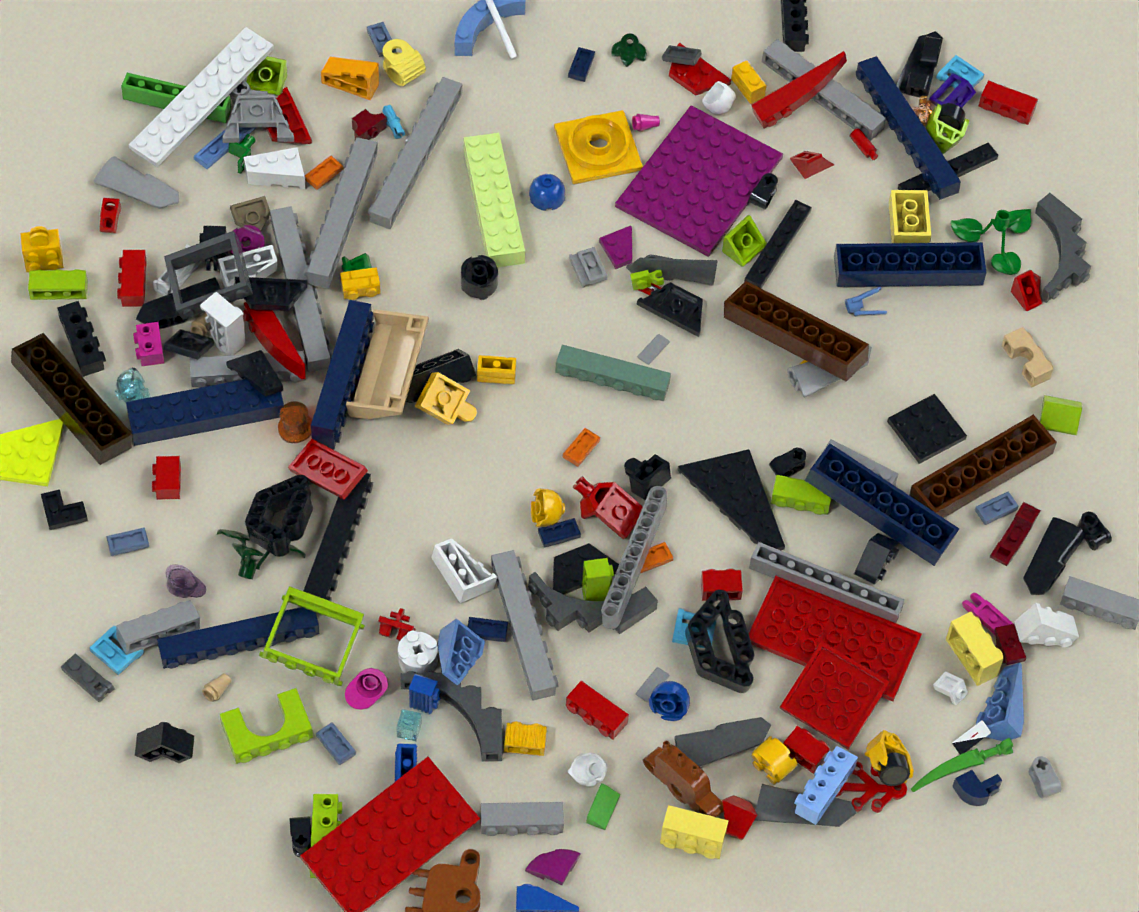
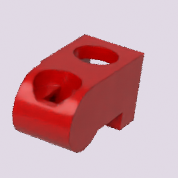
[100,198,121,233]

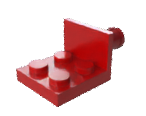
[573,476,643,539]

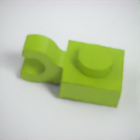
[630,270,664,291]

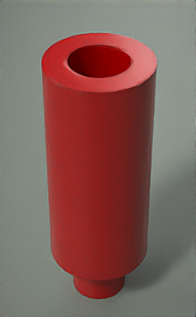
[849,128,878,160]

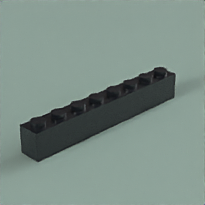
[303,473,373,613]

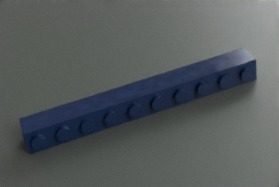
[856,56,961,200]

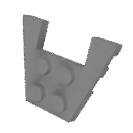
[222,95,294,143]

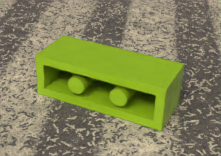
[28,269,88,300]
[771,475,831,515]
[582,558,614,601]

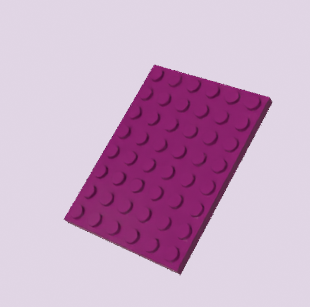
[615,105,783,257]

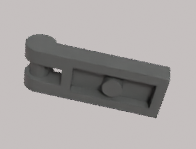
[61,653,115,702]

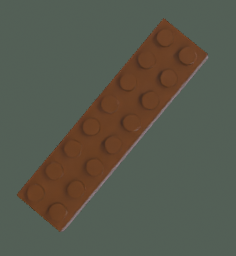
[724,281,869,382]
[909,414,1057,518]

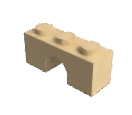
[1002,327,1053,387]

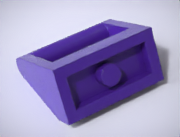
[929,73,976,108]

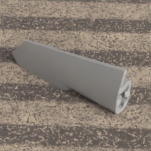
[94,156,179,209]
[787,346,872,398]

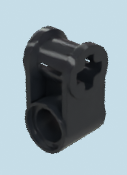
[749,173,778,210]
[769,447,806,477]
[1077,511,1112,551]
[289,816,311,857]

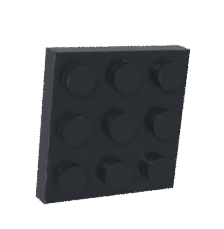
[887,394,967,464]

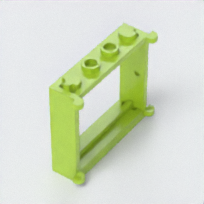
[259,586,365,686]

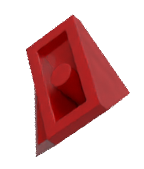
[790,151,834,179]
[1011,270,1042,311]
[722,795,757,840]

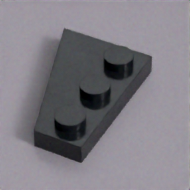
[226,350,283,397]

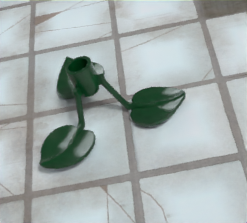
[217,529,306,579]

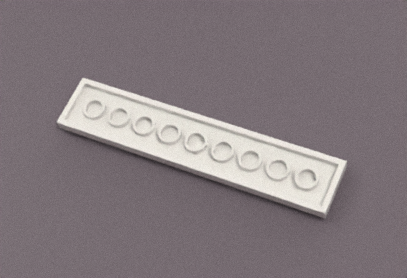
[129,27,274,167]

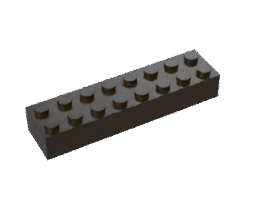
[11,333,133,465]

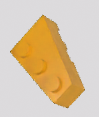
[321,57,379,100]

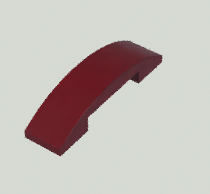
[990,502,1041,566]

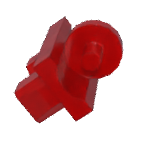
[378,608,416,641]

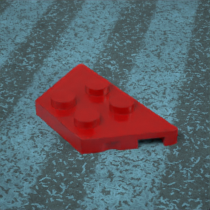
[669,43,731,96]
[266,87,312,144]

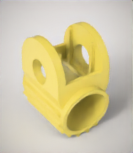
[383,39,426,87]

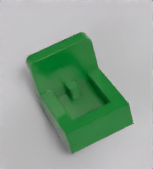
[341,253,372,272]

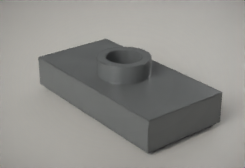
[662,45,702,66]

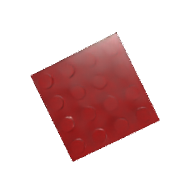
[780,641,890,750]

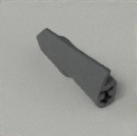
[626,255,718,285]
[674,717,771,767]
[755,784,856,827]

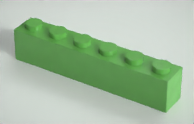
[121,72,232,123]

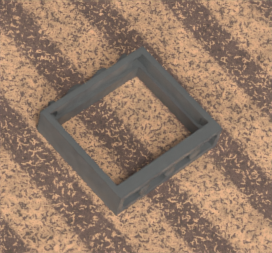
[164,231,253,320]

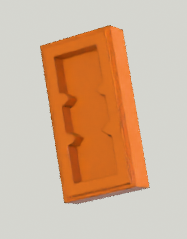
[305,156,344,190]
[563,428,600,467]
[640,542,673,573]

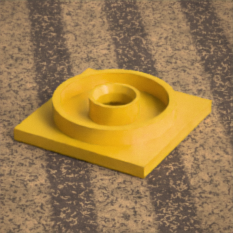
[554,110,643,184]

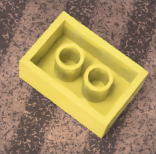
[888,190,931,243]
[946,612,1003,686]
[660,805,728,859]

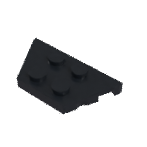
[235,277,307,311]
[637,282,703,337]
[553,543,619,595]

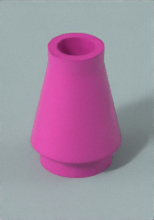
[632,114,660,132]

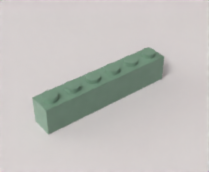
[555,344,671,401]

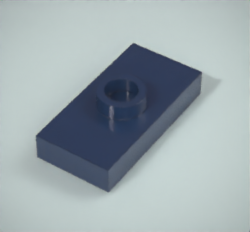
[568,47,595,82]
[538,518,581,548]
[467,617,508,642]

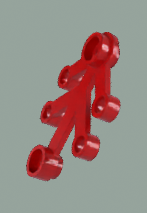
[836,761,907,813]

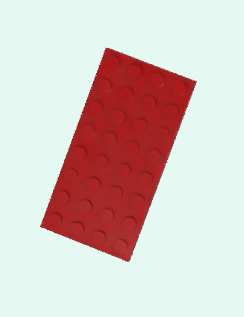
[749,575,922,702]
[300,756,480,912]

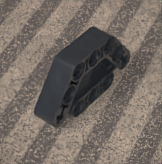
[245,475,313,557]
[685,590,754,693]

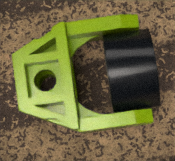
[926,103,969,154]

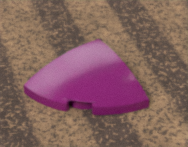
[525,849,581,885]

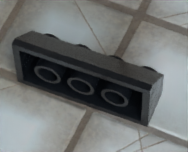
[406,349,476,403]

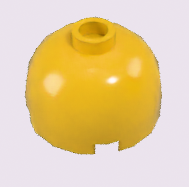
[531,488,565,527]

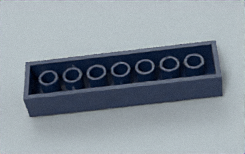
[834,242,986,287]
[311,300,375,449]
[126,373,285,446]
[805,443,959,566]

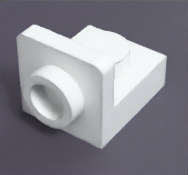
[933,671,968,705]

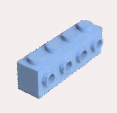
[794,746,858,825]

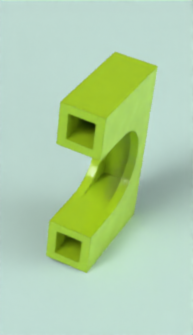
[220,688,313,764]

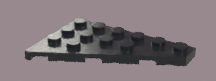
[678,449,785,551]

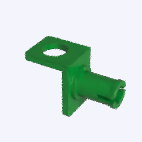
[229,134,256,174]

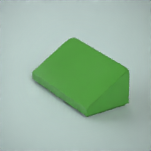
[586,783,620,830]

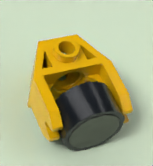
[865,730,914,786]

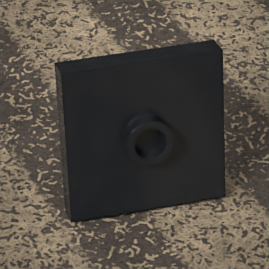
[163,329,214,360]

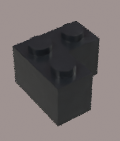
[854,533,899,585]
[135,722,194,763]

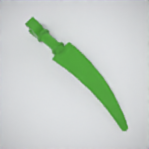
[911,738,1013,792]

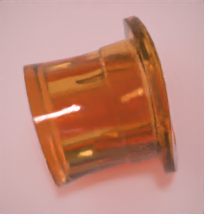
[278,401,312,444]

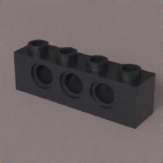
[781,0,809,52]
[57,301,106,377]

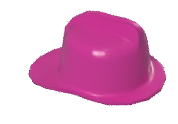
[345,668,388,710]

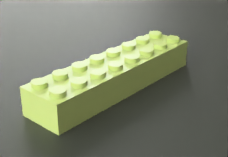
[463,133,525,267]

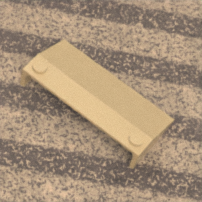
[346,309,429,419]

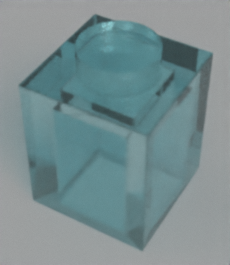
[397,709,422,742]

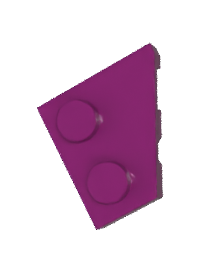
[599,225,632,269]

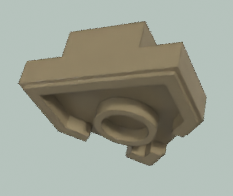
[230,196,270,231]

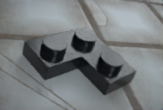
[41,489,88,530]

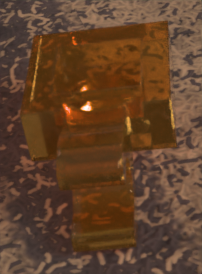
[913,96,932,126]

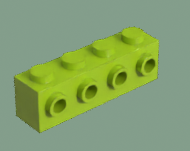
[310,794,342,878]

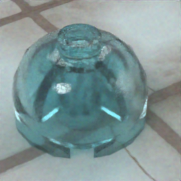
[115,367,150,403]

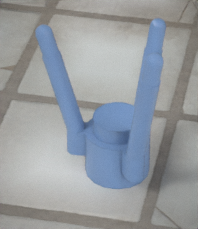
[845,286,887,316]

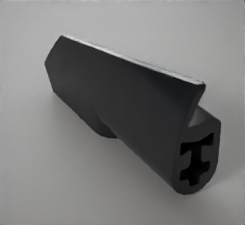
[896,31,943,98]
[136,277,221,329]
[1023,517,1085,595]

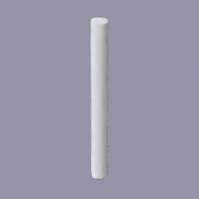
[485,0,517,59]

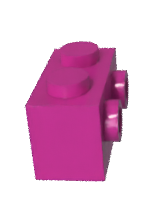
[133,322,164,366]

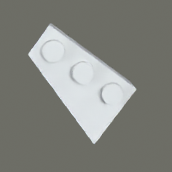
[244,148,305,189]
[218,245,277,288]
[200,292,246,356]
[432,538,497,603]
[1014,603,1079,647]

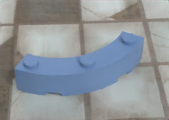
[455,0,526,56]

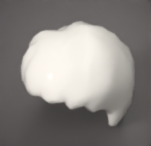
[702,81,736,115]

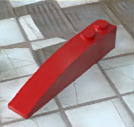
[751,51,847,128]
[242,302,306,379]

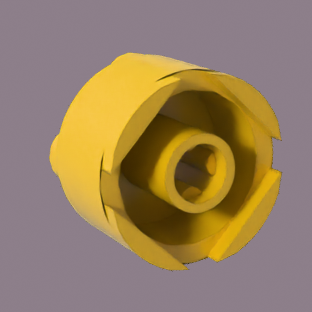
[751,736,798,785]

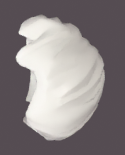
[568,752,607,787]

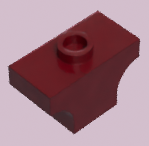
[352,109,387,140]
[994,624,1026,665]

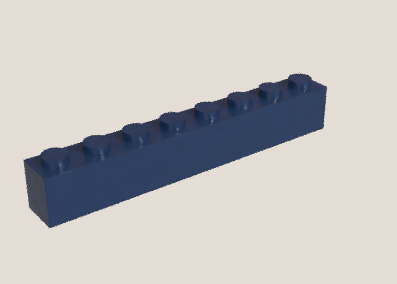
[157,607,320,669]

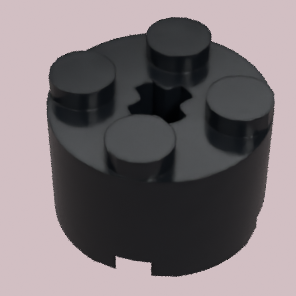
[461,255,498,300]

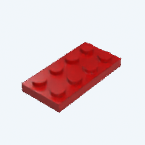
[288,439,368,500]

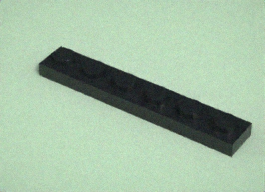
[898,142,998,191]
[744,200,812,288]

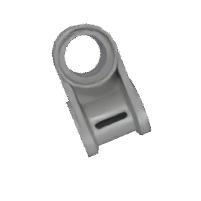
[1029,756,1061,798]

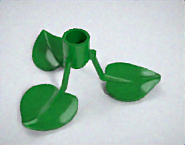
[951,209,1031,275]

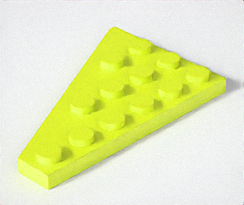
[0,419,64,487]

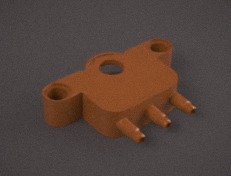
[643,741,724,817]
[405,849,481,912]

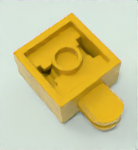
[20,226,64,272]
[415,372,477,425]

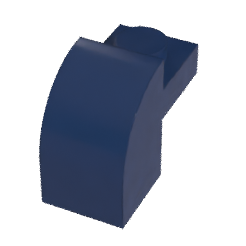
[952,770,1002,806]

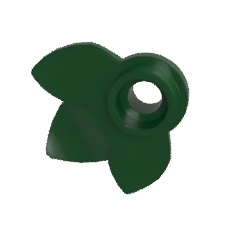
[611,33,647,67]

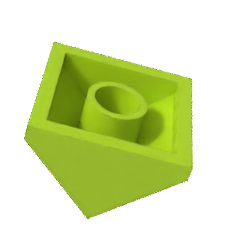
[246,56,288,95]
[722,215,767,267]
[1040,395,1082,435]

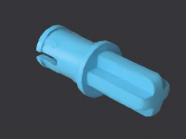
[382,105,405,139]

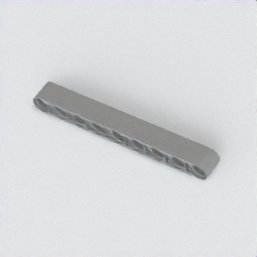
[601,486,667,629]

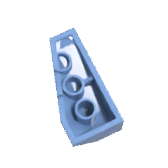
[437,618,485,685]
[976,663,1024,741]

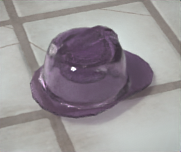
[165,564,206,598]

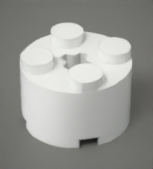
[398,631,438,673]

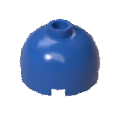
[529,174,565,211]
[649,681,690,721]

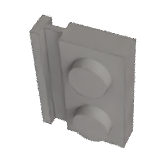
[569,247,607,288]

